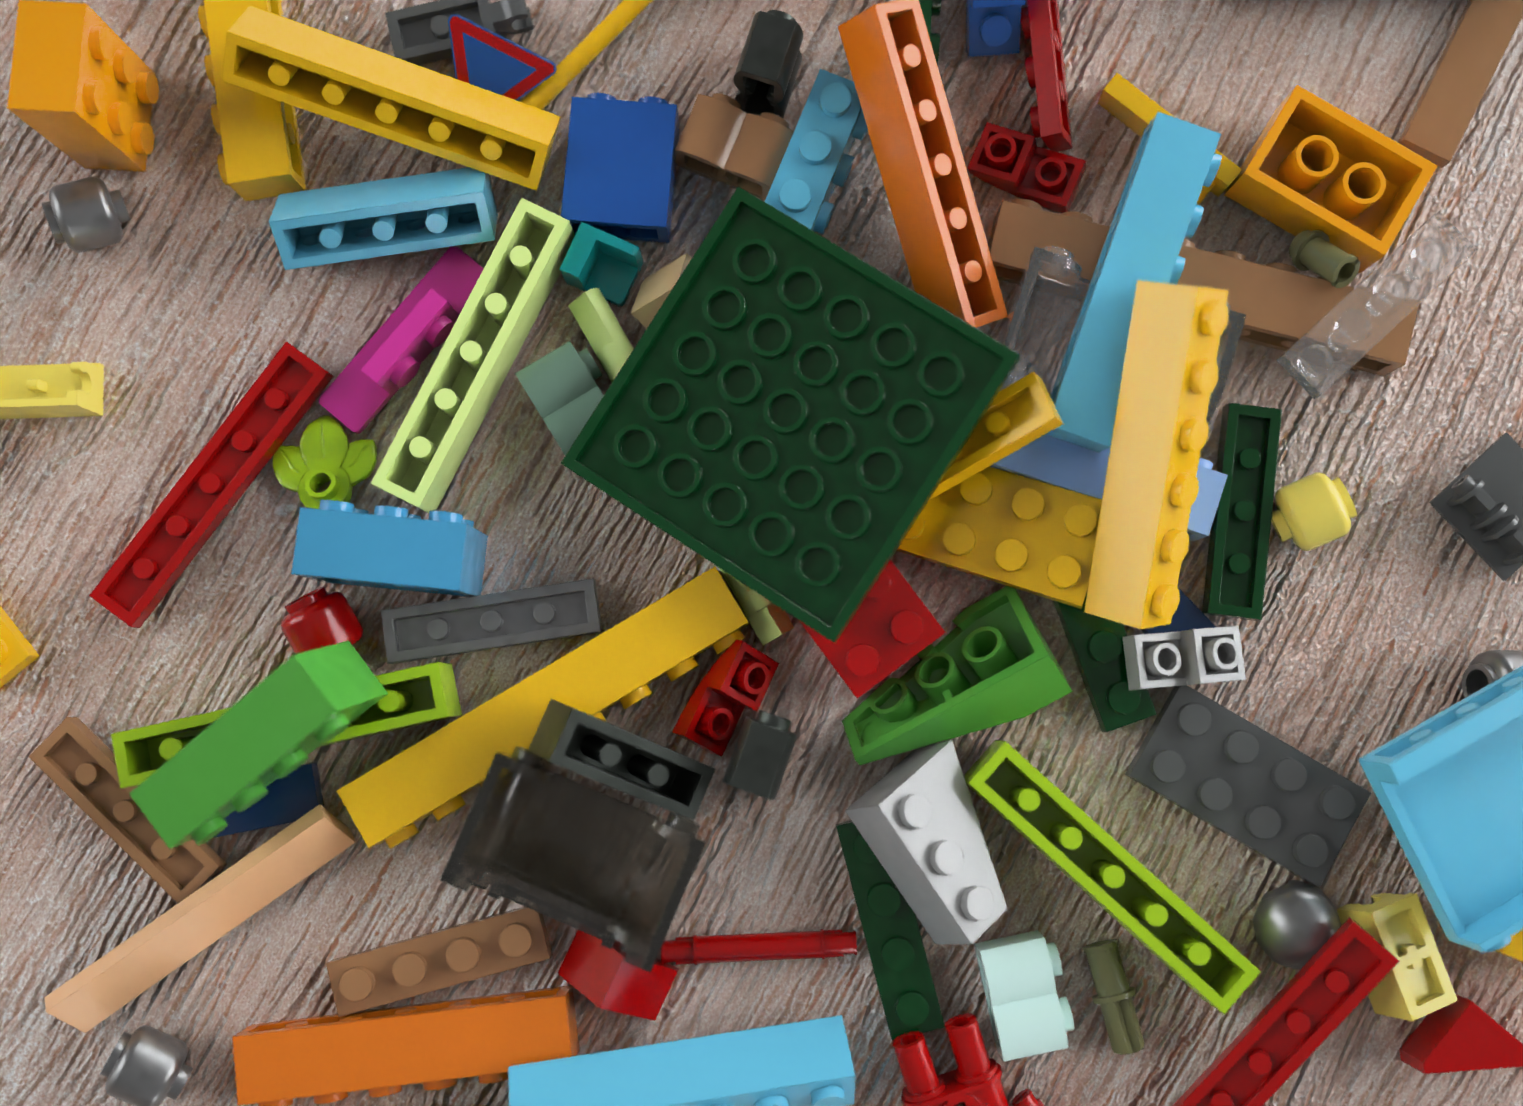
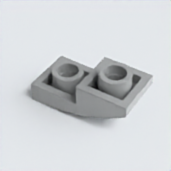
[1122,626,1246,691]

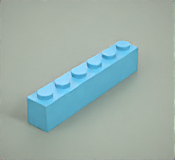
[1047,112,1222,453]
[508,1015,856,1106]

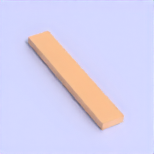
[44,804,356,1033]

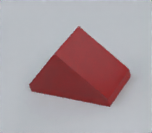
[557,922,679,1021]
[1399,994,1523,1074]

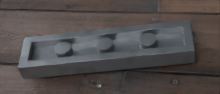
[381,578,603,664]

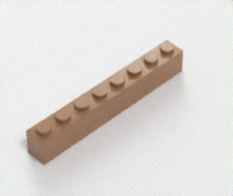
[988,199,1419,376]

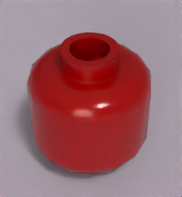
[281,586,363,654]

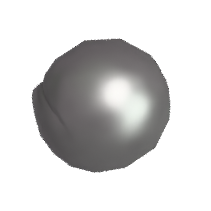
[1253,880,1341,969]

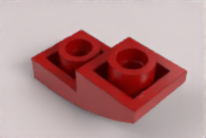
[967,122,1086,213]
[672,639,779,757]

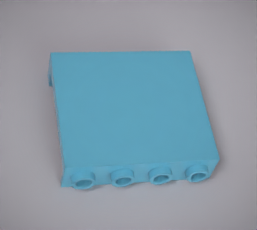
[1358,665,1523,953]

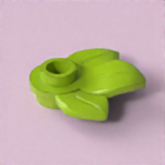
[272,415,377,509]

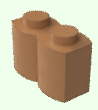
[675,93,794,200]

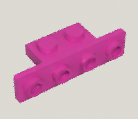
[318,246,484,434]

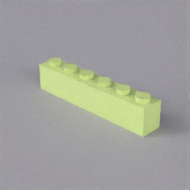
[370,197,575,513]

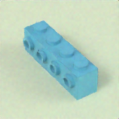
[765,69,868,235]
[269,167,498,270]

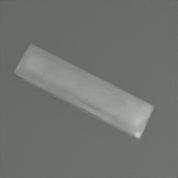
[1277,211,1478,399]

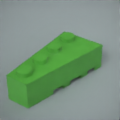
[129,641,388,849]

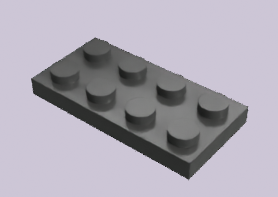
[1125,685,1371,887]

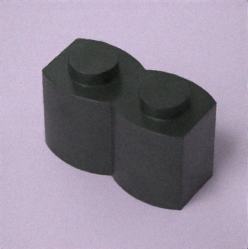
[733,10,803,118]
[723,710,797,800]

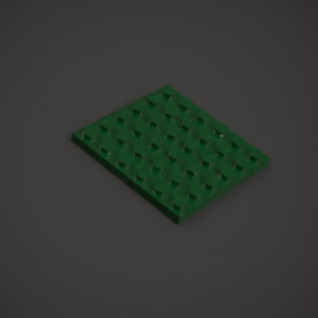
[561,186,1020,643]

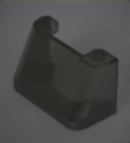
[440,745,707,973]

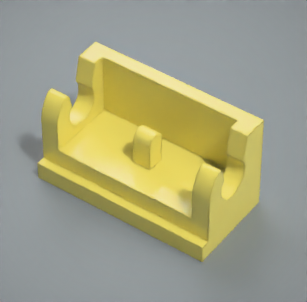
[0,362,104,419]
[1337,893,1458,1021]

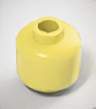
[1271,472,1357,551]

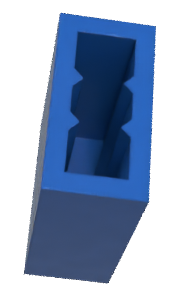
[561,93,680,243]

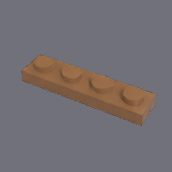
[29,717,227,903]
[326,902,553,1017]

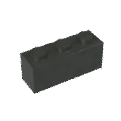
[528,699,715,821]

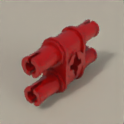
[892,1013,1009,1106]

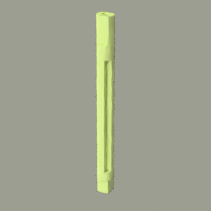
[568,288,794,646]

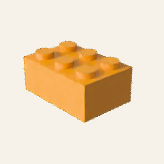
[7,0,159,172]
[1224,85,1437,274]

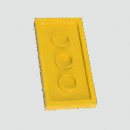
[896,466,1102,609]

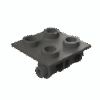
[1429,432,1523,581]

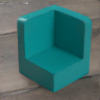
[559,222,644,307]

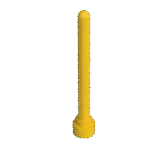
[520,0,653,110]

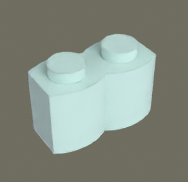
[974,930,1075,1062]

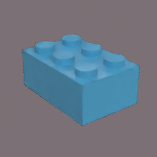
[291,500,488,597]

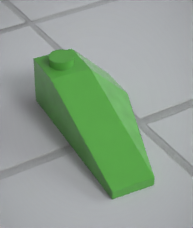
[842,586,1073,765]

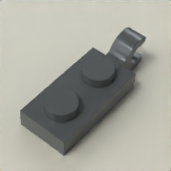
[385,0,534,65]

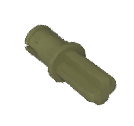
[1083,939,1145,1055]

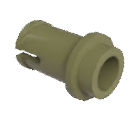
[1289,230,1360,288]

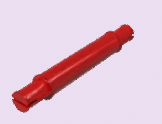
[661,929,857,965]

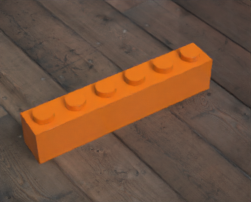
[838,0,1008,328]
[232,985,580,1106]

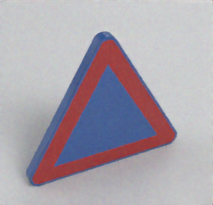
[448,14,557,101]

